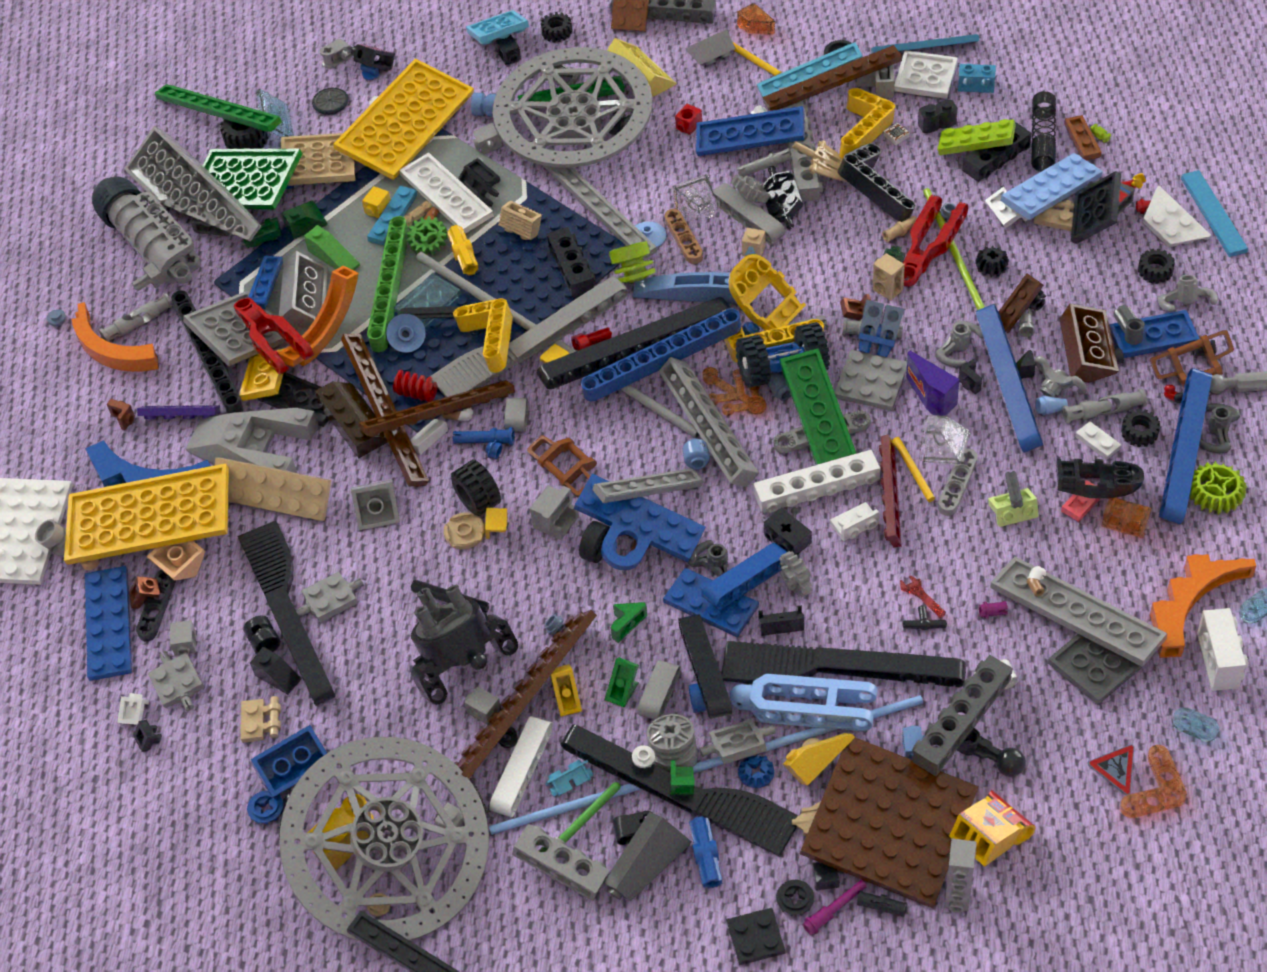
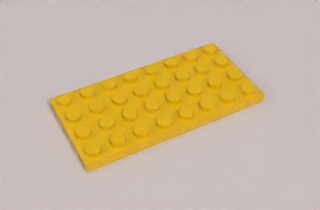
[333,58,474,180]
[64,463,229,565]

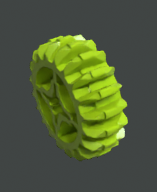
[1189,461,1247,515]

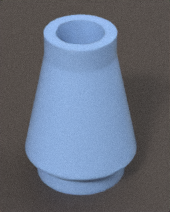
[1035,395,1068,416]

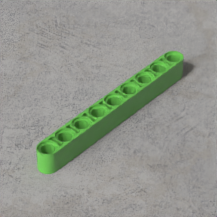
[367,216,409,352]

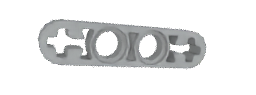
[938,449,978,516]

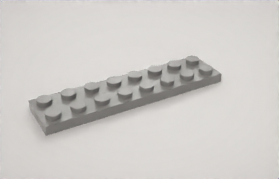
[990,557,1167,667]

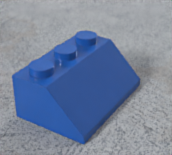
[251,725,327,798]

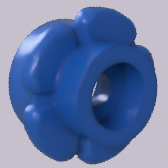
[485,440,503,459]

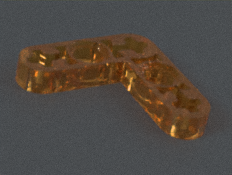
[1120,745,1187,818]

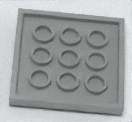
[183,291,286,366]

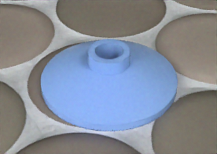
[635,222,667,247]

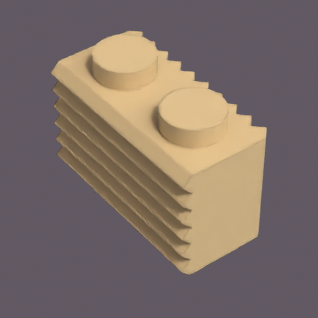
[498,201,542,240]

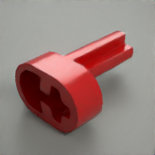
[571,327,612,351]

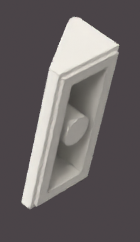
[410,419,448,455]

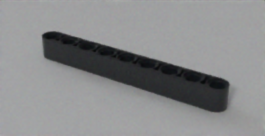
[171,290,244,414]

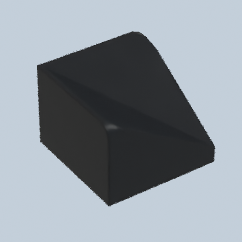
[1016,350,1036,379]
[812,862,840,891]

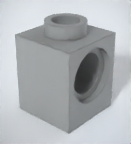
[473,123,503,154]
[170,620,196,656]
[464,686,501,725]

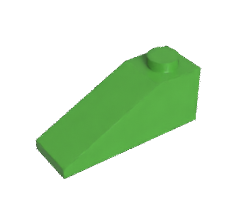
[304,225,360,270]

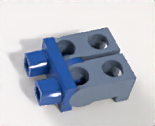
[857,300,904,357]

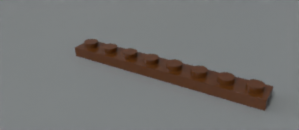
[763,45,902,111]
[359,380,515,437]

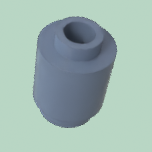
[767,371,791,401]

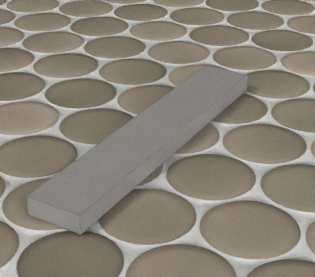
[592,468,704,503]

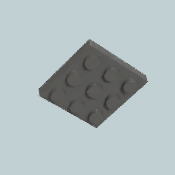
[1048,634,1142,705]

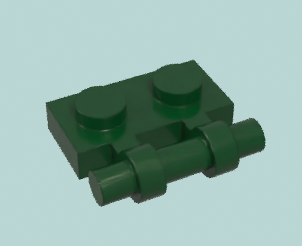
[244,217,282,248]

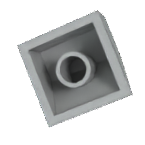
[685,29,735,66]
[351,479,400,530]

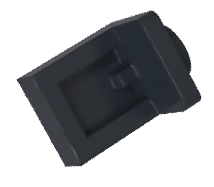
[959,359,982,394]

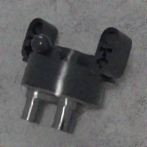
[411,585,518,705]

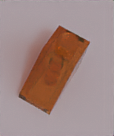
[737,3,775,35]

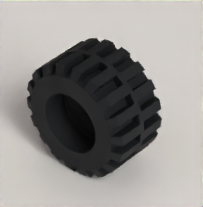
[220,119,269,149]
[451,459,501,516]

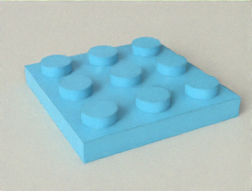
[466,10,530,45]

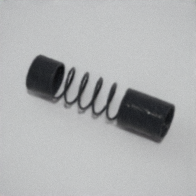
[1031,91,1056,172]

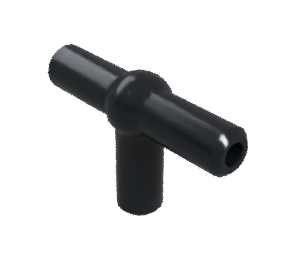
[902,605,947,630]

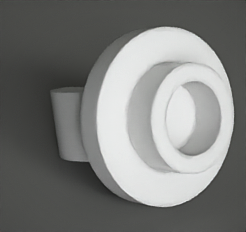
[632,745,655,768]

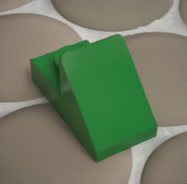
[610,602,648,643]
[605,657,639,707]

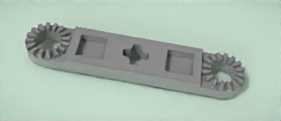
[774,410,871,453]

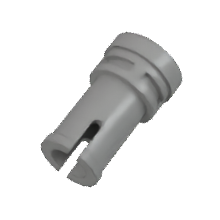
[1019,308,1035,337]

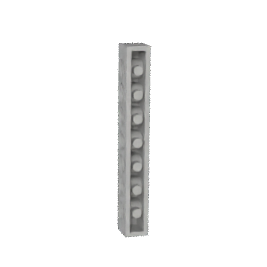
[779,87,823,202]
[659,357,759,487]

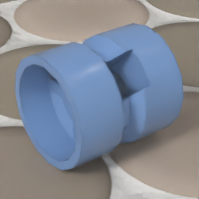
[471,93,496,117]

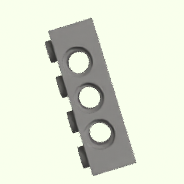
[512,824,609,901]
[944,839,976,913]

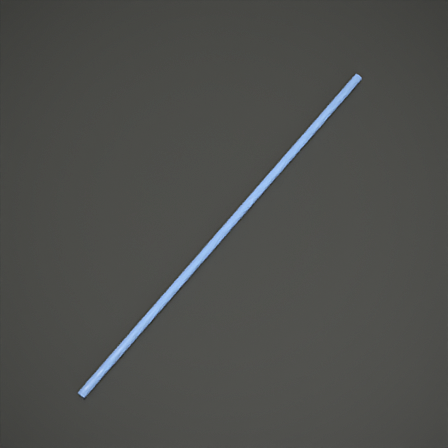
[489,695,923,835]

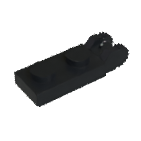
[458,165,499,207]

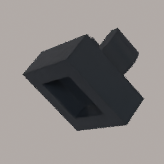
[133,720,162,752]

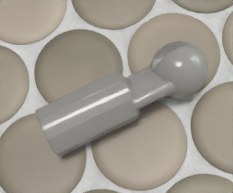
[1209,371,1267,394]

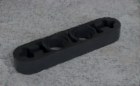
[136,570,176,642]

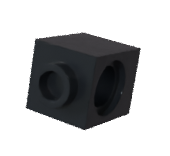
[496,35,521,65]

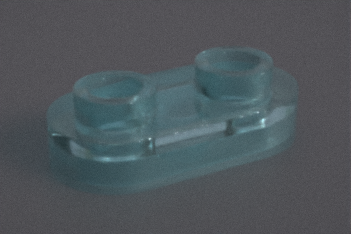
[1239,589,1267,623]
[1173,707,1219,742]

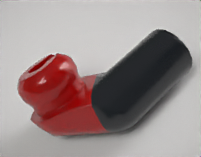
[1163,385,1183,403]

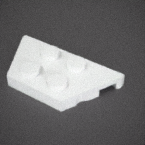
[1142,186,1211,247]

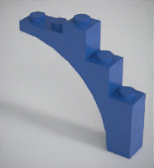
[85,440,211,487]

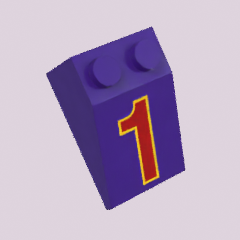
[906,350,960,419]

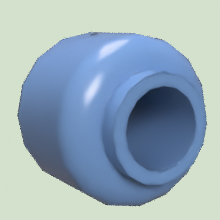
[682,439,710,470]

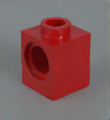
[675,103,703,135]

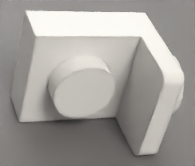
[117,693,149,725]

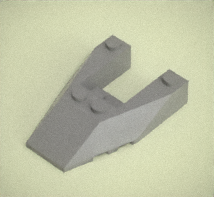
[186,408,318,473]

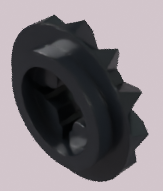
[776,880,814,916]

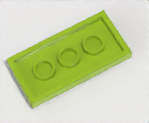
[937,119,1016,156]

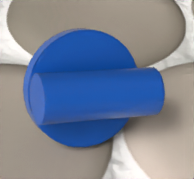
[360,64,380,80]
[742,322,760,336]

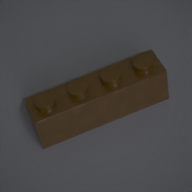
[315,381,388,459]

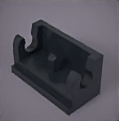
[758,605,804,636]

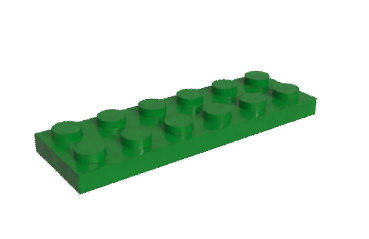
[779,348,857,465]

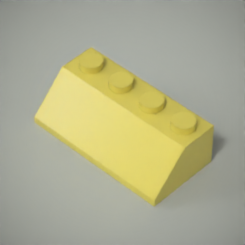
[607,38,677,97]

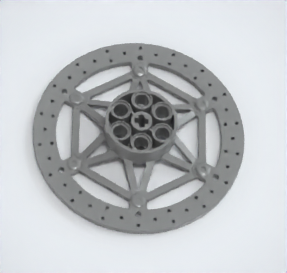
[493,47,652,168]
[279,737,489,942]

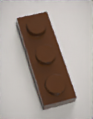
[998,273,1044,333]

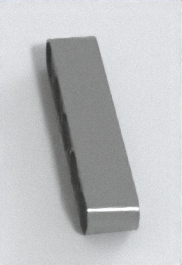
[709,183,786,245]

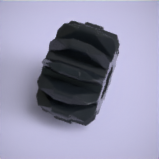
[975,245,1009,278]

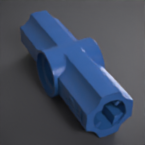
[689,816,723,889]

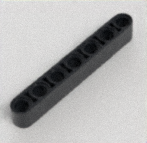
[678,614,732,719]

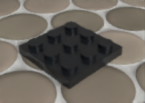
[1071,171,1121,244]

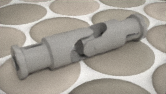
[99,293,174,342]
[1062,388,1147,424]

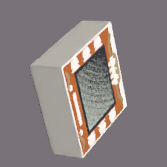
[884,123,910,145]

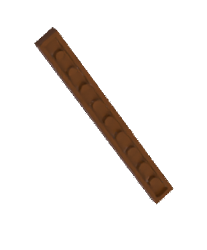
[341,334,429,487]

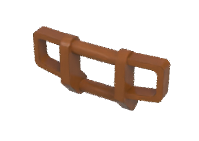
[1149,330,1234,389]
[527,435,597,498]

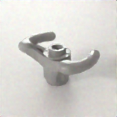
[1157,275,1218,312]
[935,321,983,367]
[1034,356,1087,397]

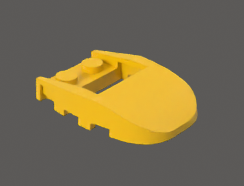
[728,254,806,331]

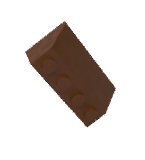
[1059,303,1119,383]

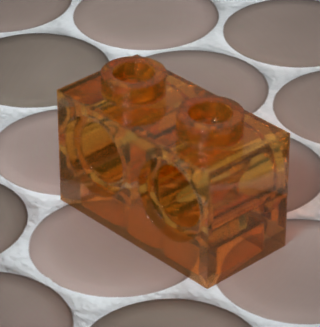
[1101,498,1152,538]

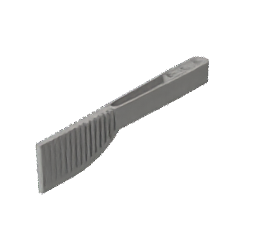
[430,276,628,397]

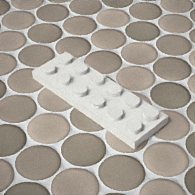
[400,153,494,234]

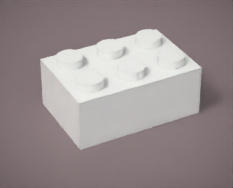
[1197,608,1248,691]

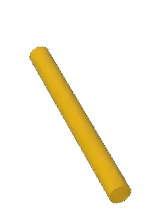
[733,42,782,76]
[892,437,935,502]

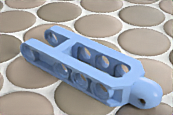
[730,674,878,731]

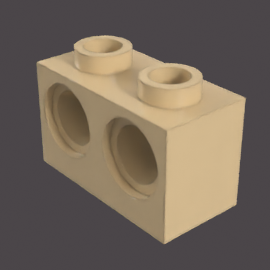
[873,253,904,301]

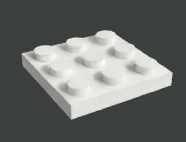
[894,51,958,99]

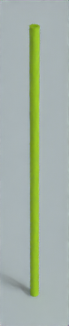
[923,188,985,310]

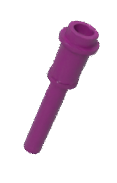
[802,880,867,935]

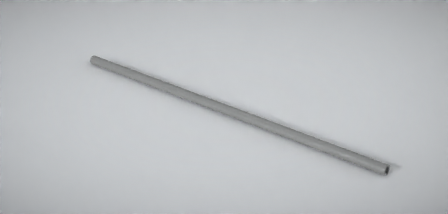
[416,252,699,438]

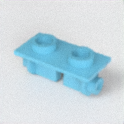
[545,759,593,797]

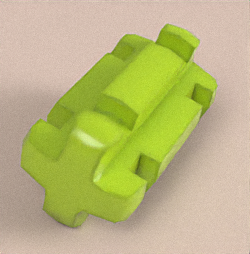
[1090,124,1111,143]

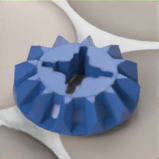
[738,754,775,788]
[247,790,284,825]

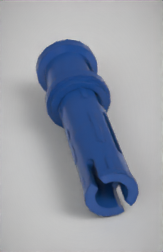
[452,427,515,446]

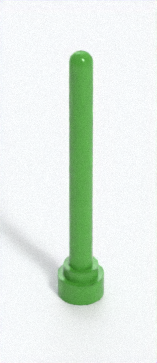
[538,782,621,852]

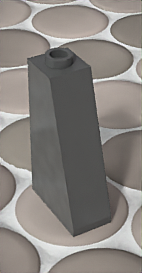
[603,812,692,901]

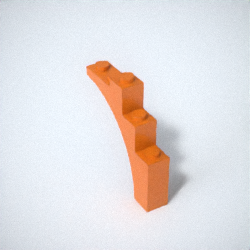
[1150,554,1256,658]

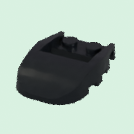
[1056,459,1144,499]

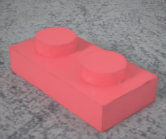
[1061,480,1100,522]

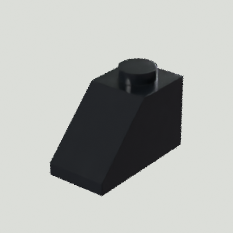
[250,647,301,695]

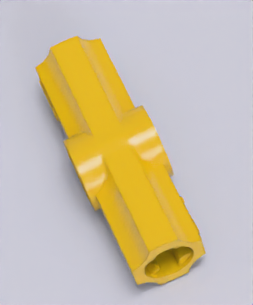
[447,225,479,276]

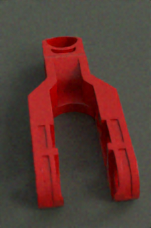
[903,195,969,287]
[234,297,314,375]

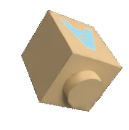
[742,228,766,257]

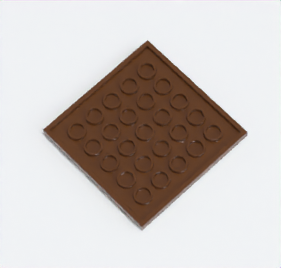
[800,737,979,908]

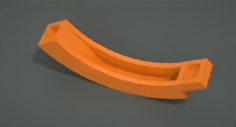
[278,266,359,367]
[71,302,159,372]

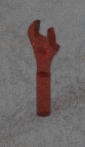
[900,576,946,618]

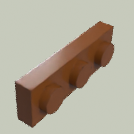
[1064,115,1102,161]

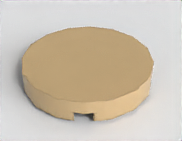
[444,512,485,549]

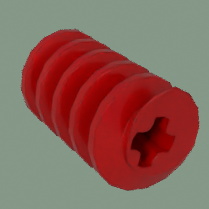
[393,370,438,402]

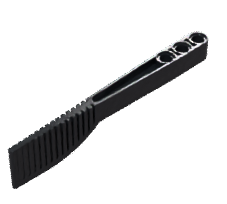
[237,520,336,706]
[721,641,966,688]
[560,724,799,857]

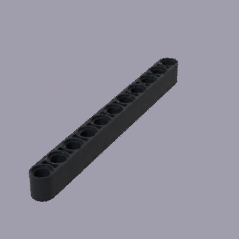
[536,297,731,390]

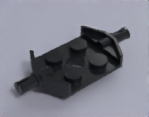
[763,166,804,229]

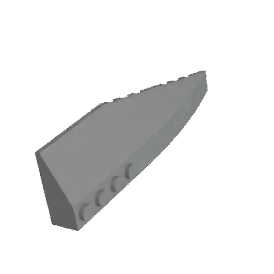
[124,126,261,241]

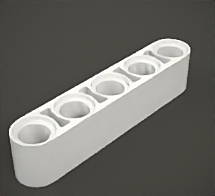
[489,716,553,817]

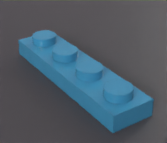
[367,186,417,246]

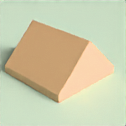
[147,541,205,581]

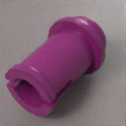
[979,601,1008,619]

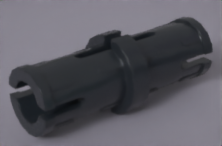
[857,891,907,918]

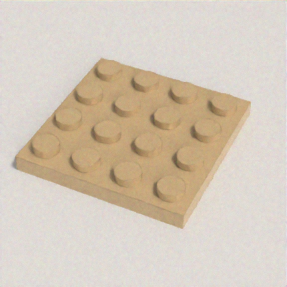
[281,133,355,186]

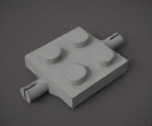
[296,572,364,623]
[148,651,205,711]
[699,719,775,764]

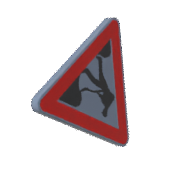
[1088,744,1134,795]

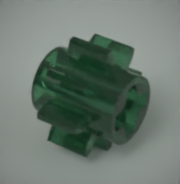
[883,245,905,263]

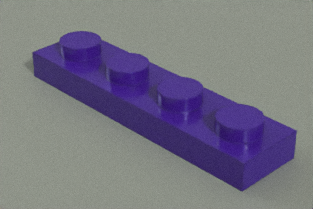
[137,405,220,419]

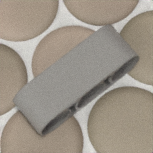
[637,660,681,720]

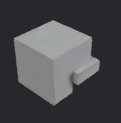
[530,485,579,540]

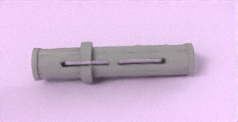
[737,148,793,177]

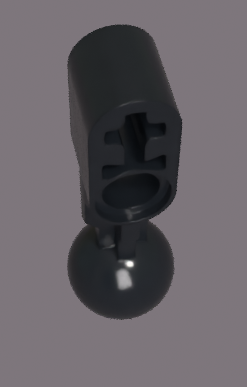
[945,728,1026,777]

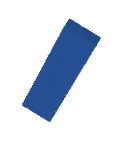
[248,256,283,309]

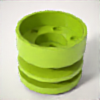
[609,241,656,283]

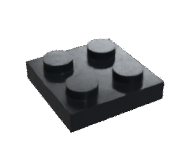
[726,908,785,965]

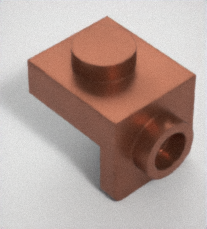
[840,294,871,320]
[106,398,135,431]

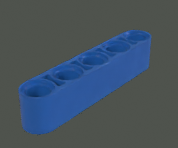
[702,543,787,610]

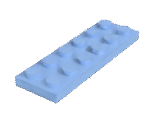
[1000,153,1103,220]

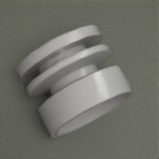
[646,714,699,772]

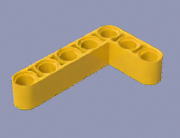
[839,88,895,159]
[453,298,513,373]
[723,309,824,363]

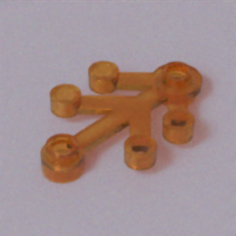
[702,367,767,416]

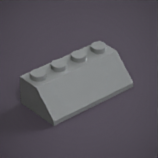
[279,251,328,328]

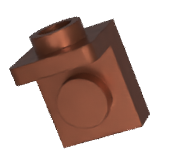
[129,576,160,609]

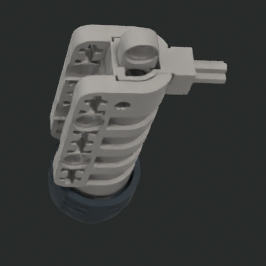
[92,176,201,291]

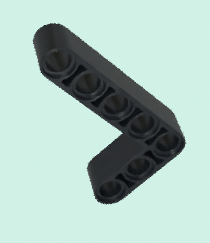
[838,143,916,222]

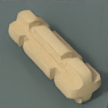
[404,201,432,227]

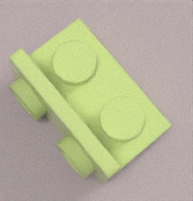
[988,488,1039,527]

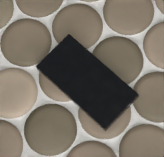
[258,372,330,427]

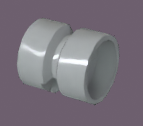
[35,519,66,556]

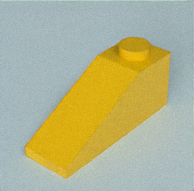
[783,733,855,786]

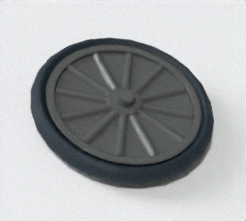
[312,87,349,115]

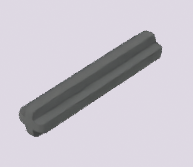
[1005,471,1023,509]

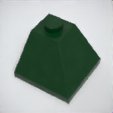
[279,200,328,239]

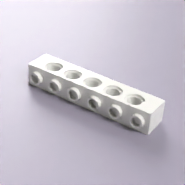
[753,450,880,514]

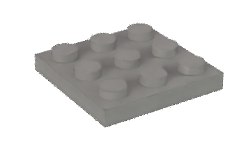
[835,349,907,411]

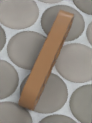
[664,209,703,264]

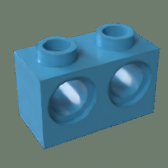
[958,64,996,93]

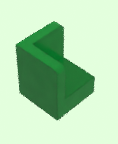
[670,760,695,794]

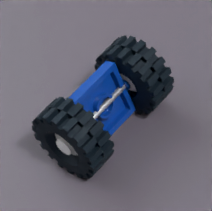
[736,322,830,388]

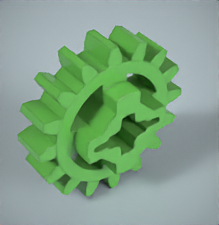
[407,216,448,255]

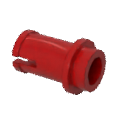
[1135,199,1151,214]

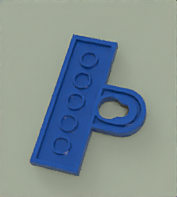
[574,473,706,571]

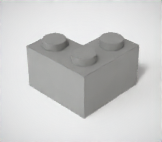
[856,59,895,98]

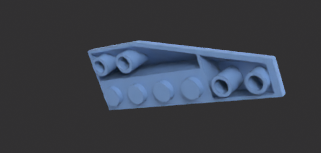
[633,271,737,304]

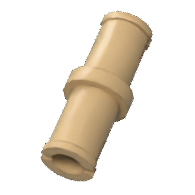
[882,216,917,242]

